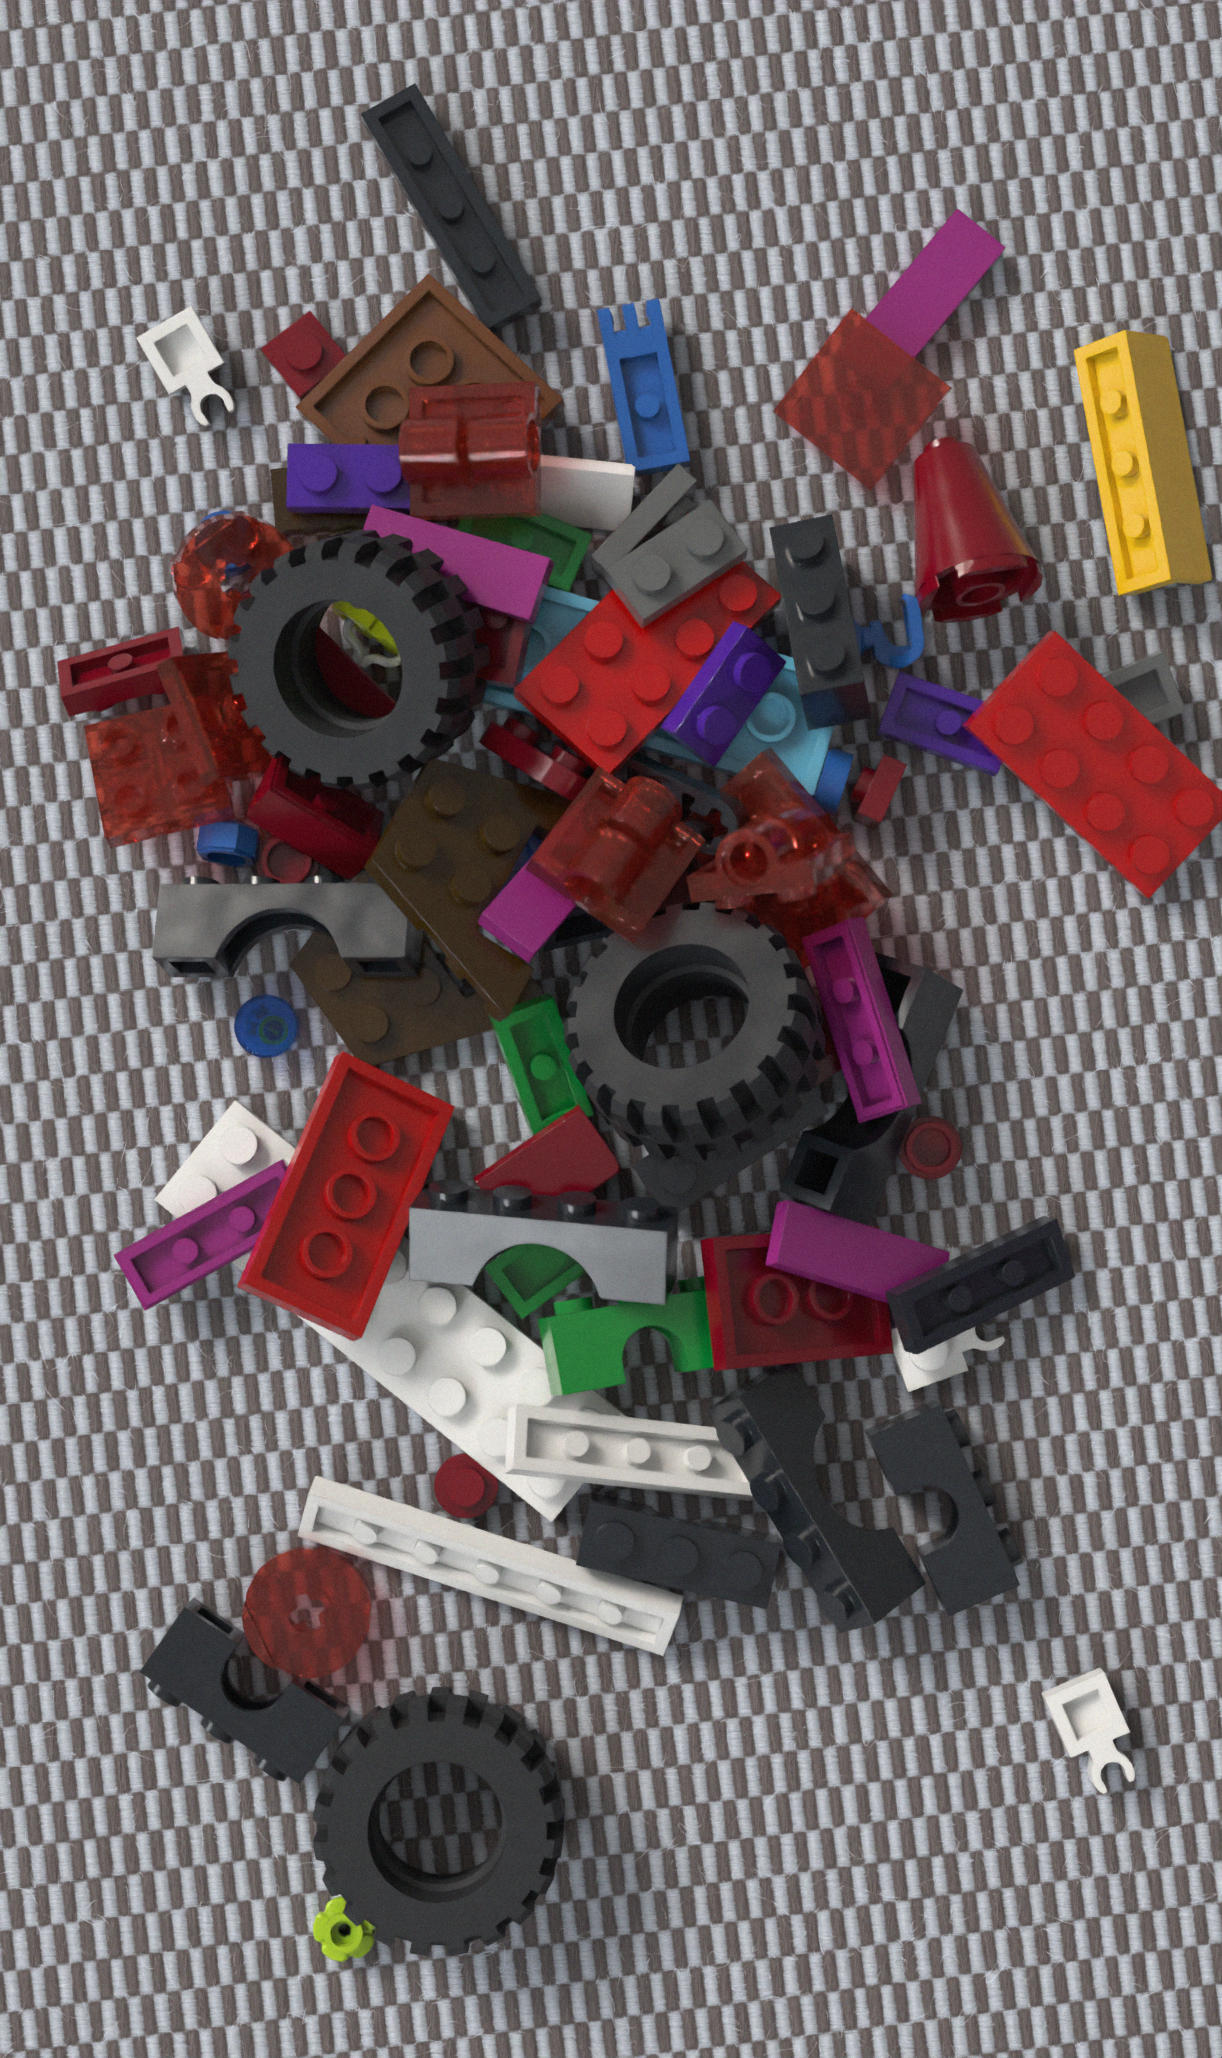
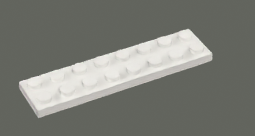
[154,1100,628,1522]

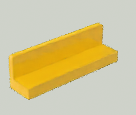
[1074,330,1212,596]

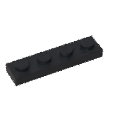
[361,83,542,333]

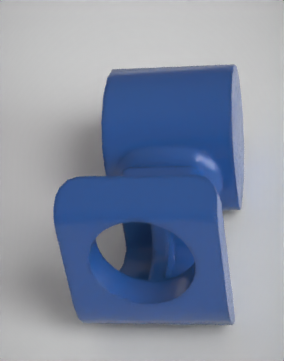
[852,593,924,670]

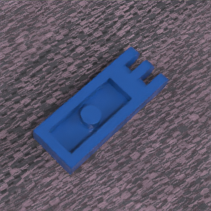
[596,298,690,477]

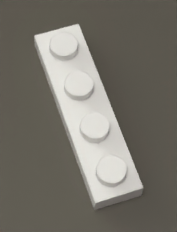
[505,1404,754,1501]

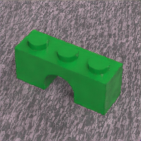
[538,1276,714,1395]

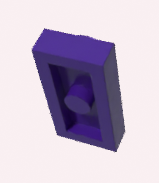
[286,443,417,514]
[661,621,787,767]
[876,671,1002,777]

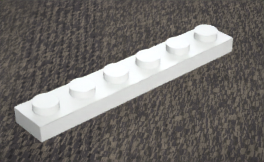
[297,1476,684,1656]

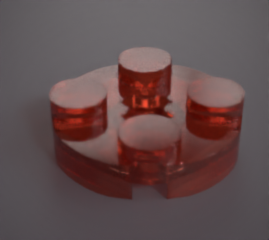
[170,511,294,641]
[242,1545,373,1678]

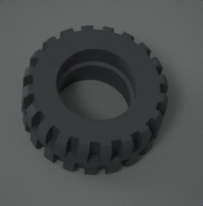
[228,530,490,790]
[564,902,826,1162]
[313,1687,565,1956]

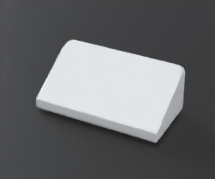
[505,451,635,531]

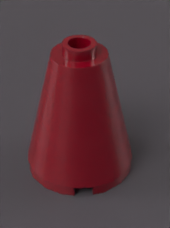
[913,437,1043,623]

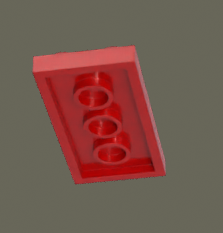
[514,512,782,782]
[962,630,1222,899]
[237,1051,455,1341]

